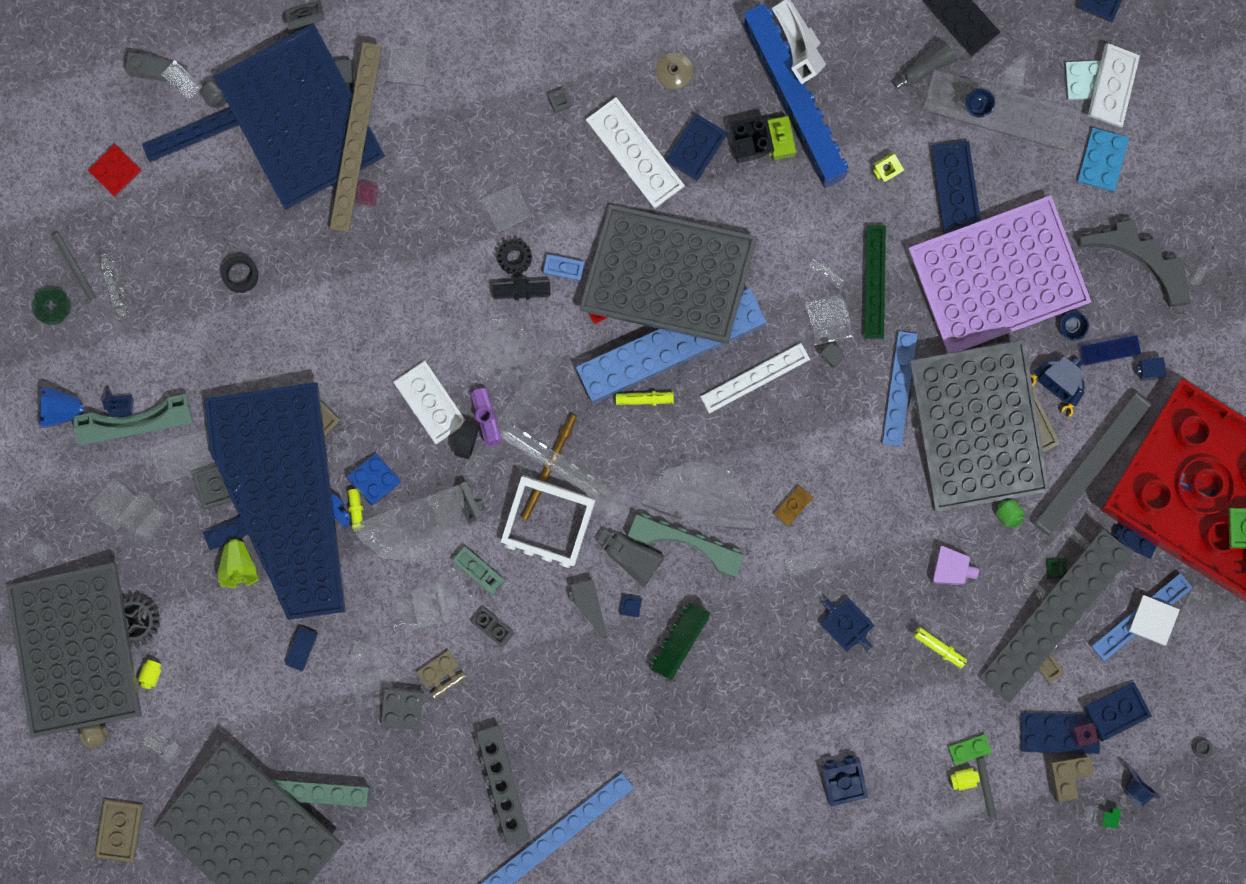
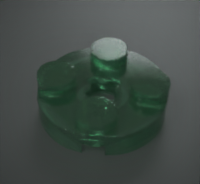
[32,287,71,325]

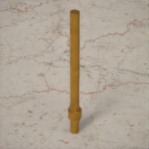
[521,414,577,521]

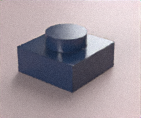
[620,595,642,618]

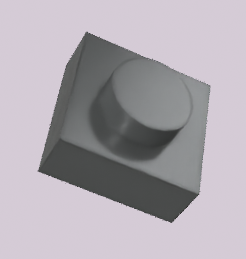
[548,88,573,113]

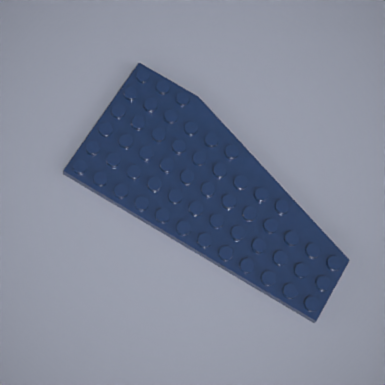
[204,382,346,620]

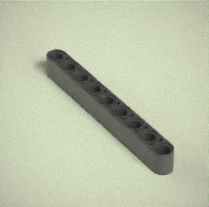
[1034,392,1152,536]

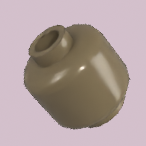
[78,724,108,749]

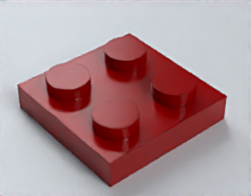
[88,144,142,197]

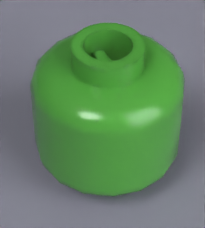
[996,499,1025,528]

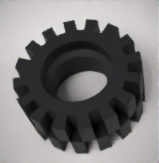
[497,239,532,275]

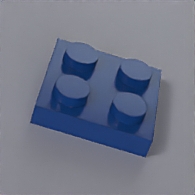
[346,454,401,507]

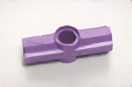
[471,388,503,447]

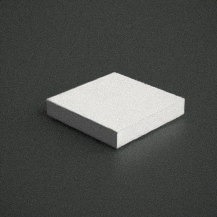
[1129,595,1180,646]

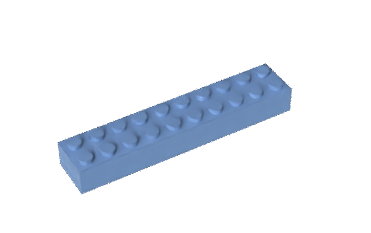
[576,288,766,404]

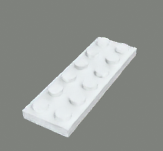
[586,97,685,210]

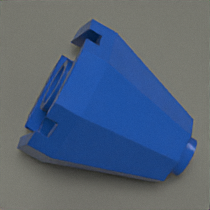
[39,387,83,428]

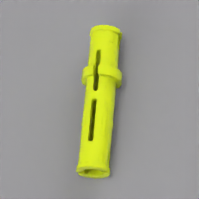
[616,391,674,406]
[913,627,967,669]

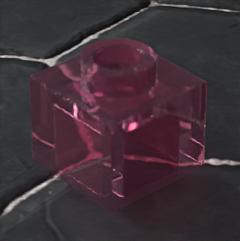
[1073,723,1098,747]

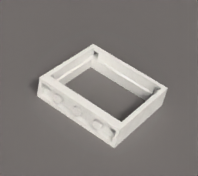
[501,475,596,568]

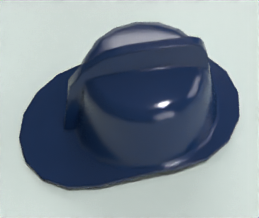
[1126,764,1160,806]

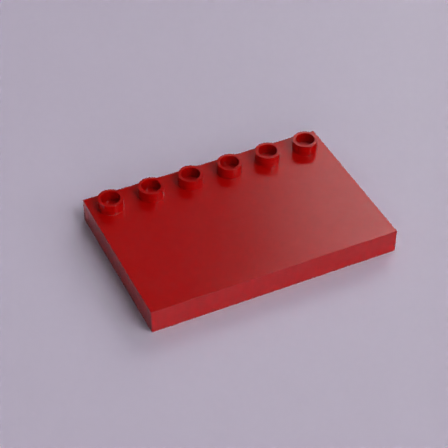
[1100,379,1246,602]

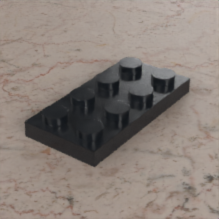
[922,0,1000,57]

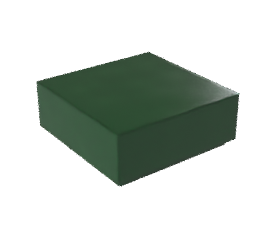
[1046,558,1067,578]

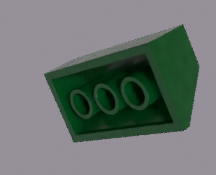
[650,603,711,682]

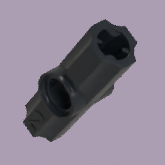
[493,279,551,300]

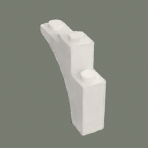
[772,0,826,84]

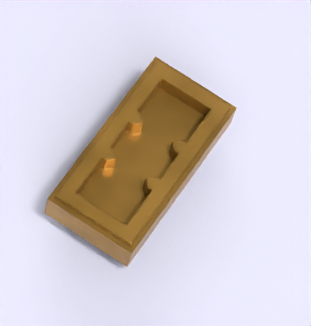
[774,485,813,527]

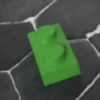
[948,734,992,765]

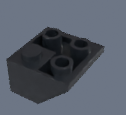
[729,115,775,163]

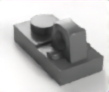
[453,481,487,524]

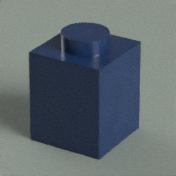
[1136,357,1166,381]

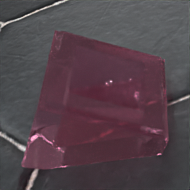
[357,183,379,207]

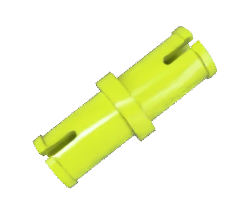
[347,489,364,529]

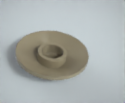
[655,52,693,89]

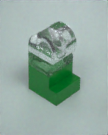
[1082,806,1121,829]

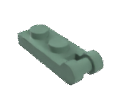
[452,546,505,596]

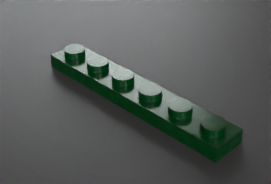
[864,225,886,340]

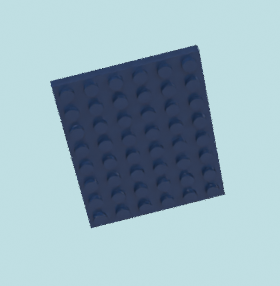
[213,23,385,210]

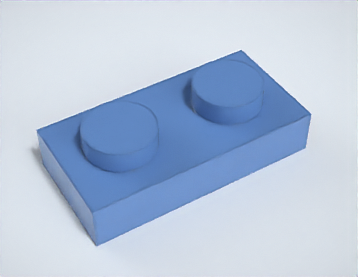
[543,254,584,282]

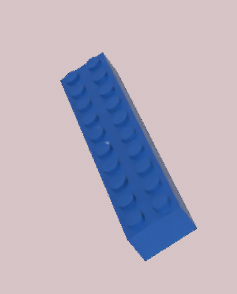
[742,3,849,188]

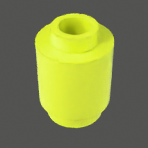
[137,660,162,690]
[950,768,980,791]

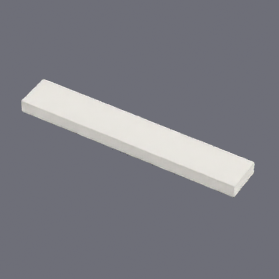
[700,343,810,414]

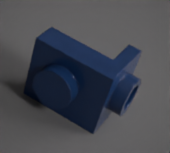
[103,391,134,417]

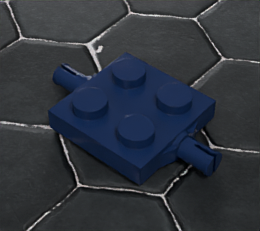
[820,598,875,652]

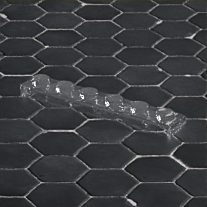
[501,423,607,500]

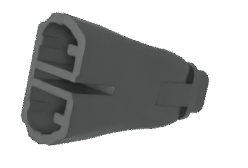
[893,39,958,89]
[597,529,665,587]

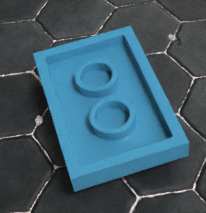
[1078,128,1129,192]

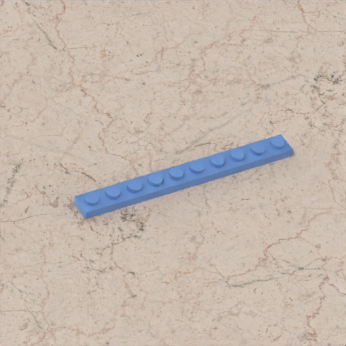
[482,773,634,884]

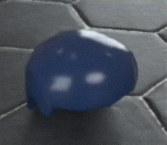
[965,88,996,118]
[1059,311,1089,341]

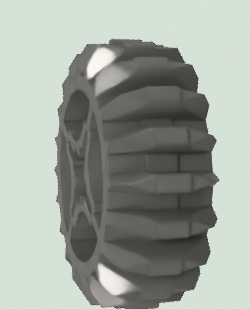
[123,595,161,648]

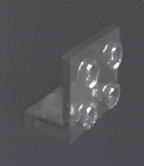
[805,294,852,345]

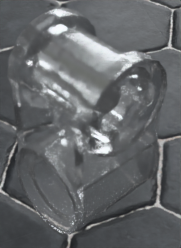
[906,395,921,433]

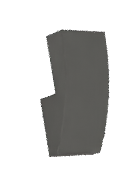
[471,607,515,648]

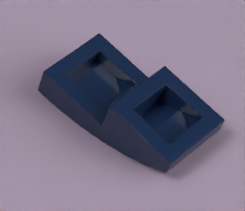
[285,626,318,672]

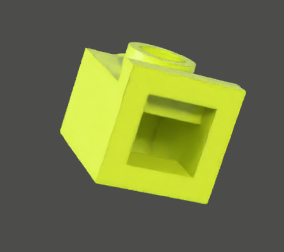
[873,152,904,182]

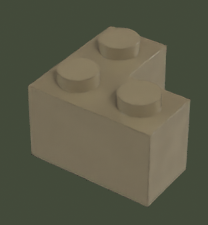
[1049,757,1094,802]

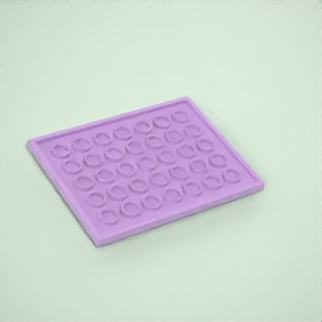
[908,195,1091,353]

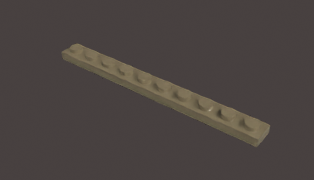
[330,43,382,233]

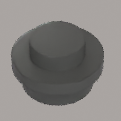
[1193,739,1213,758]

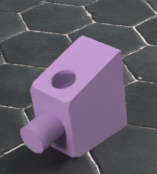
[932,546,979,585]

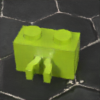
[768,116,796,161]

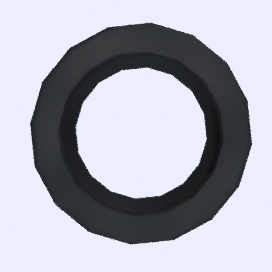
[221,256,259,293]
[454,421,479,459]

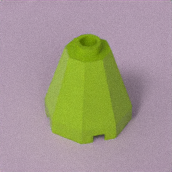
[217,539,259,588]

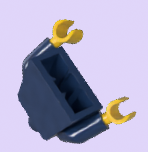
[1030,357,1085,417]

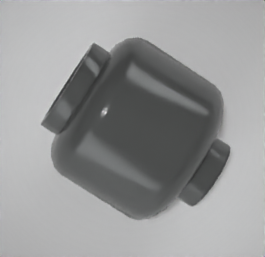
[201,80,227,108]

